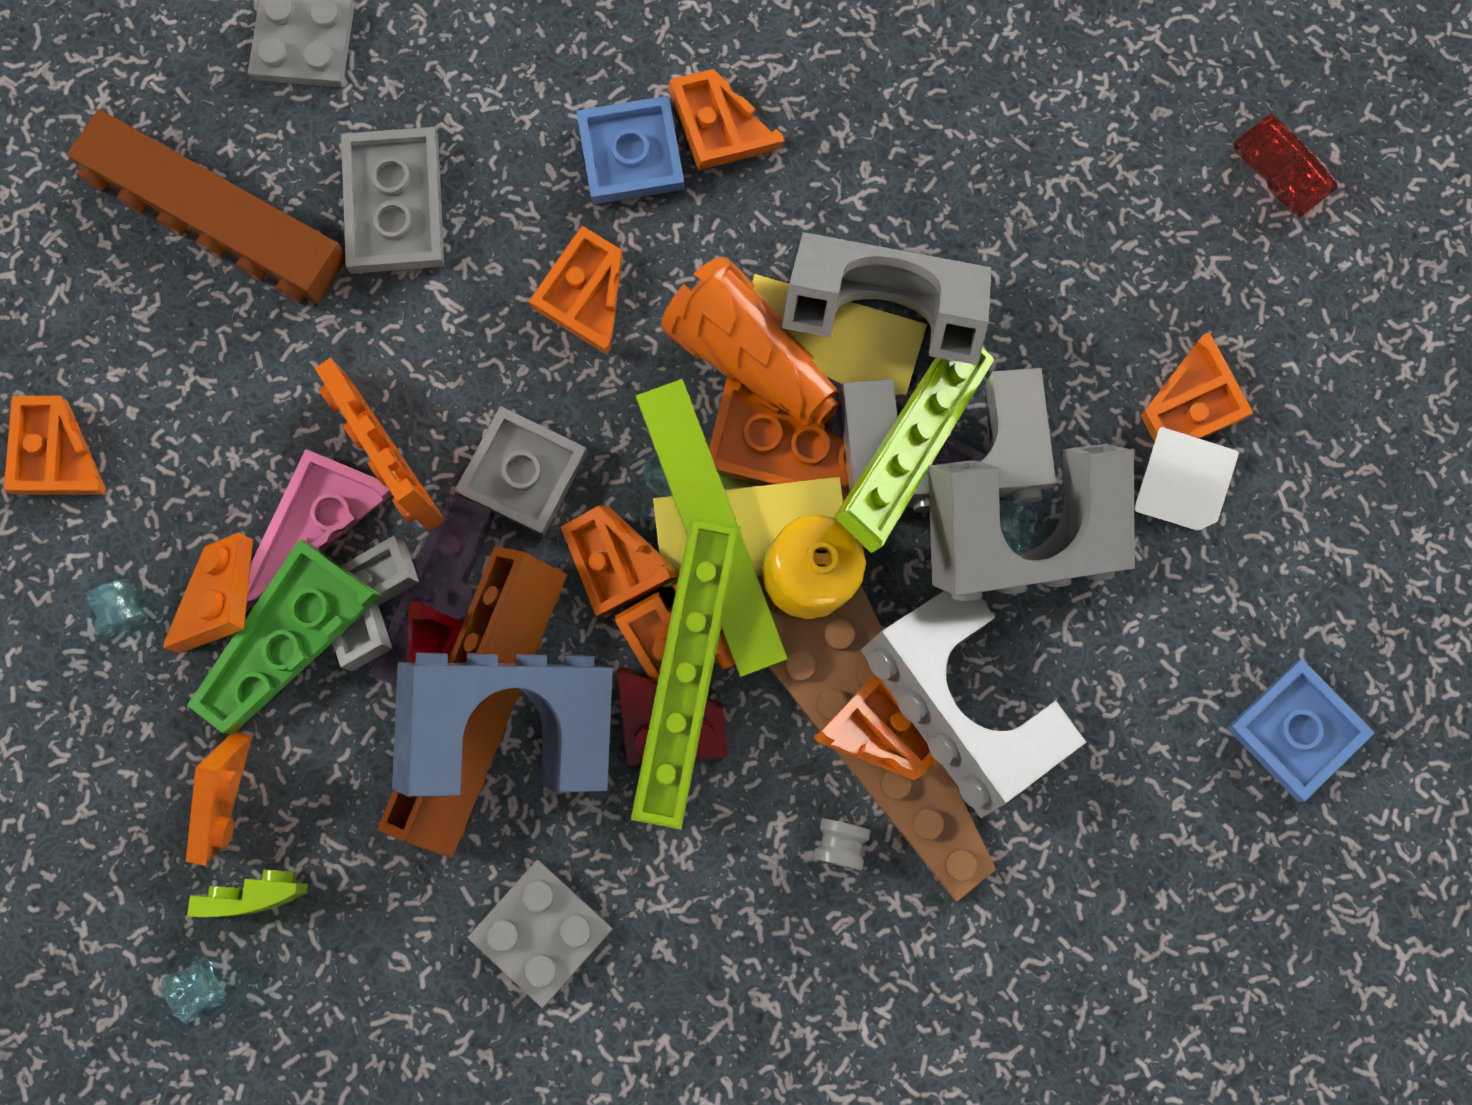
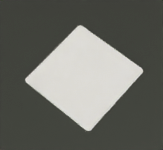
[1134,427,1239,531]

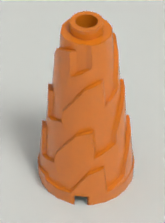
[661,256,840,426]

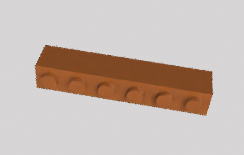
[66,109,346,305]
[377,546,567,858]

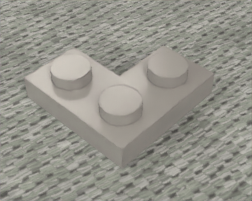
[333,535,419,671]

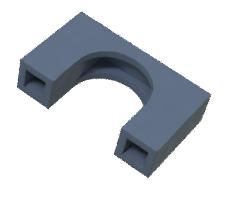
[392,653,613,797]

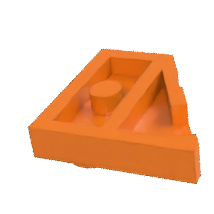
[668,69,785,171]
[529,226,623,355]
[1140,332,1253,442]
[4,396,106,495]
[561,506,679,617]
[163,532,253,653]
[814,675,936,781]
[186,732,252,866]

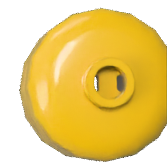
[761,514,866,619]

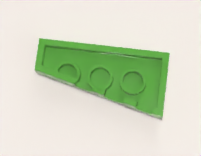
[187,539,382,735]

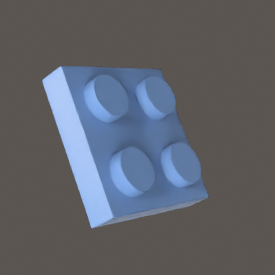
[576,96,685,205]
[1227,659,1375,803]

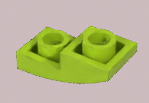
[187,869,308,917]

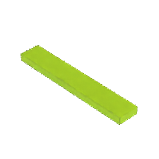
[834,347,995,553]
[636,379,788,677]
[631,517,741,830]

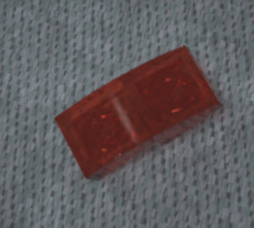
[1234,114,1338,218]

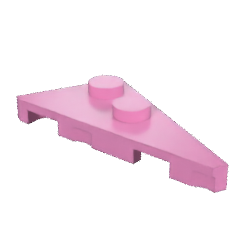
[246,449,392,613]

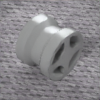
[813,818,871,871]

